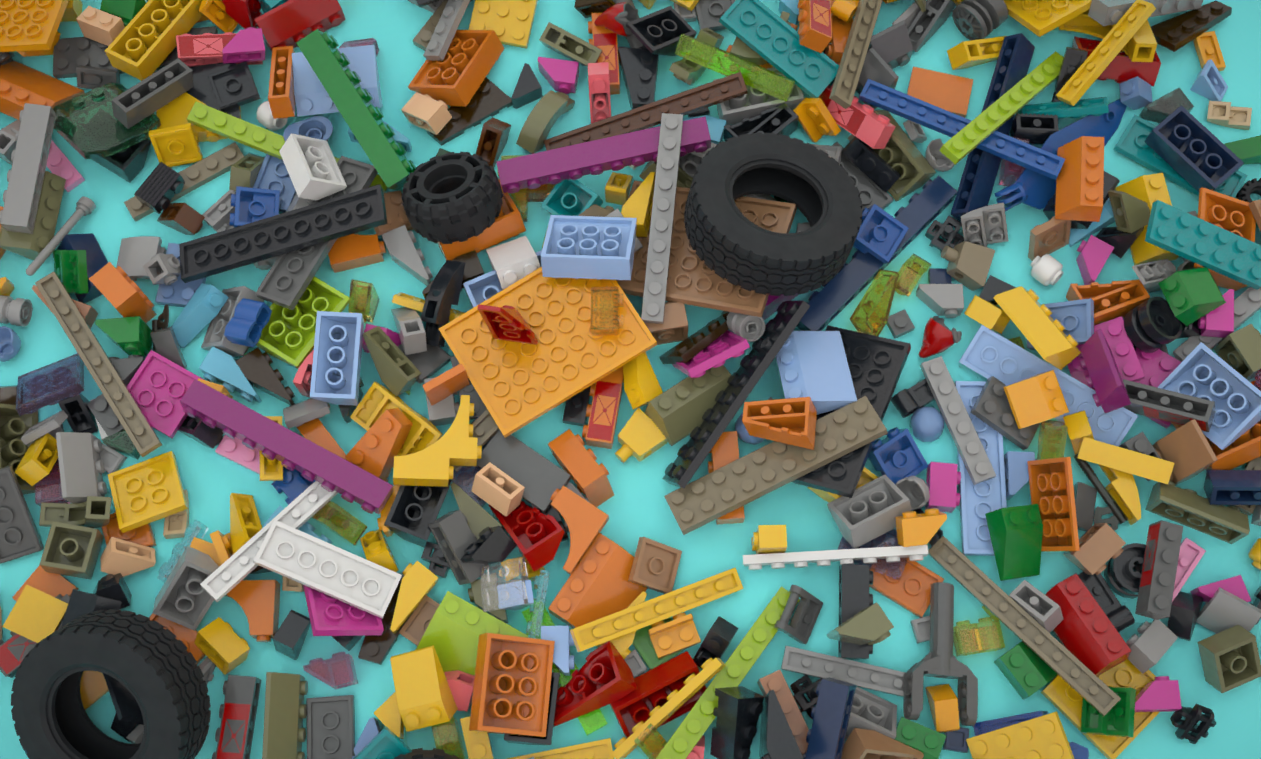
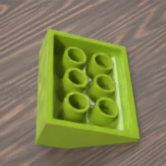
[256,276,351,368]
[416,591,528,676]

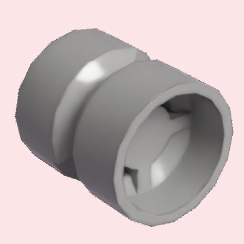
[0,295,33,327]
[727,312,765,342]

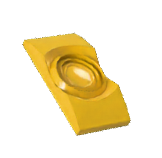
[350,382,443,456]

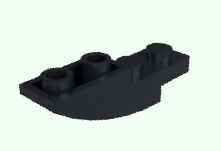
[421,260,465,347]

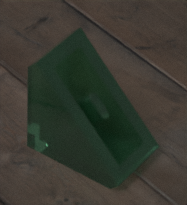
[102,430,141,460]

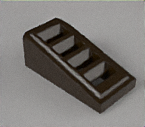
[574,0,616,18]

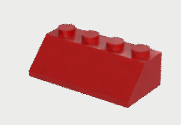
[254,0,346,52]
[1072,36,1161,87]
[1045,573,1131,676]
[610,651,707,739]

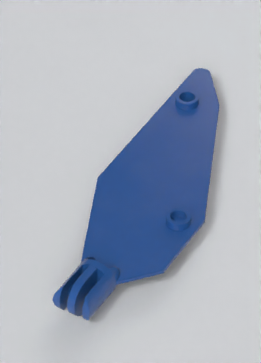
[994,98,1127,212]

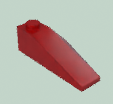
[222,0,263,29]
[477,304,538,345]
[488,501,565,572]
[554,641,637,727]

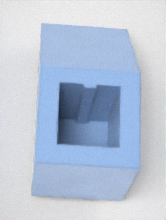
[541,626,574,676]

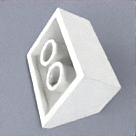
[279,133,347,200]

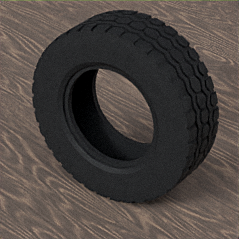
[684,133,863,296]
[11,609,211,759]

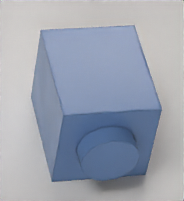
[1119,76,1153,110]

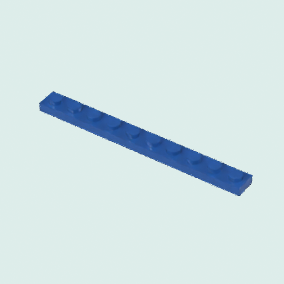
[859,79,1065,180]

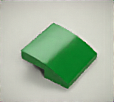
[53,250,89,294]
[1081,687,1136,737]

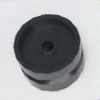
[1124,296,1182,353]
[1104,543,1146,599]

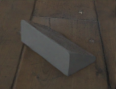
[150,326,187,369]
[1074,482,1097,532]

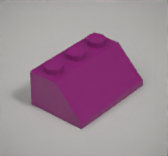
[1079,329,1131,413]

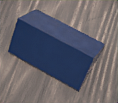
[56,233,108,304]

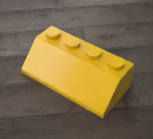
[1114,173,1179,265]
[993,286,1081,370]

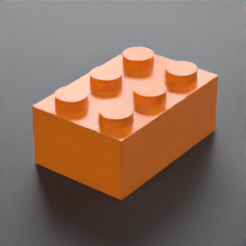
[89,262,157,323]

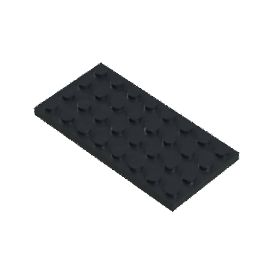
[792,325,911,498]

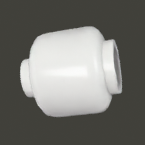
[257,101,288,131]
[1030,254,1064,286]

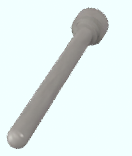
[26,196,96,276]

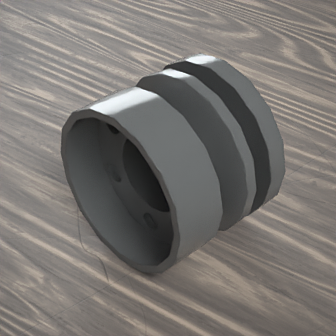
[952,0,1008,40]

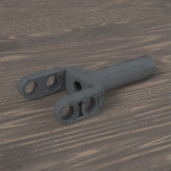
[903,582,978,726]

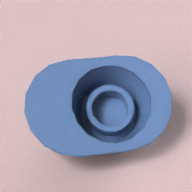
[283,116,333,142]

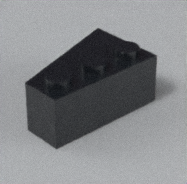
[618,47,659,110]
[724,103,799,141]
[710,686,764,759]

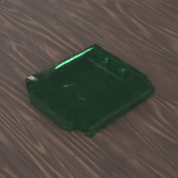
[53,82,161,159]

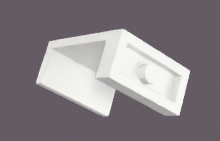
[486,236,540,289]

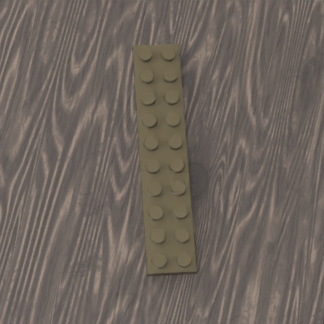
[664,396,888,535]

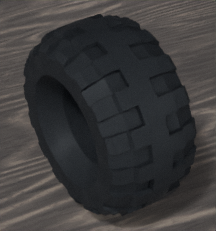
[402,152,503,244]

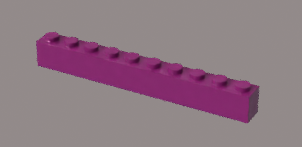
[496,116,711,193]
[180,379,393,514]

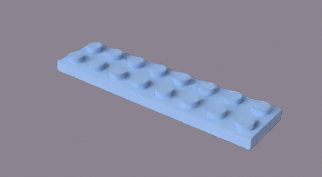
[959,325,1138,447]
[955,381,1007,556]

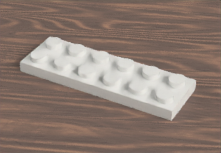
[253,520,402,618]

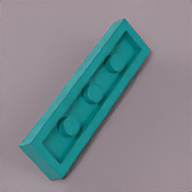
[1022,97,1109,119]

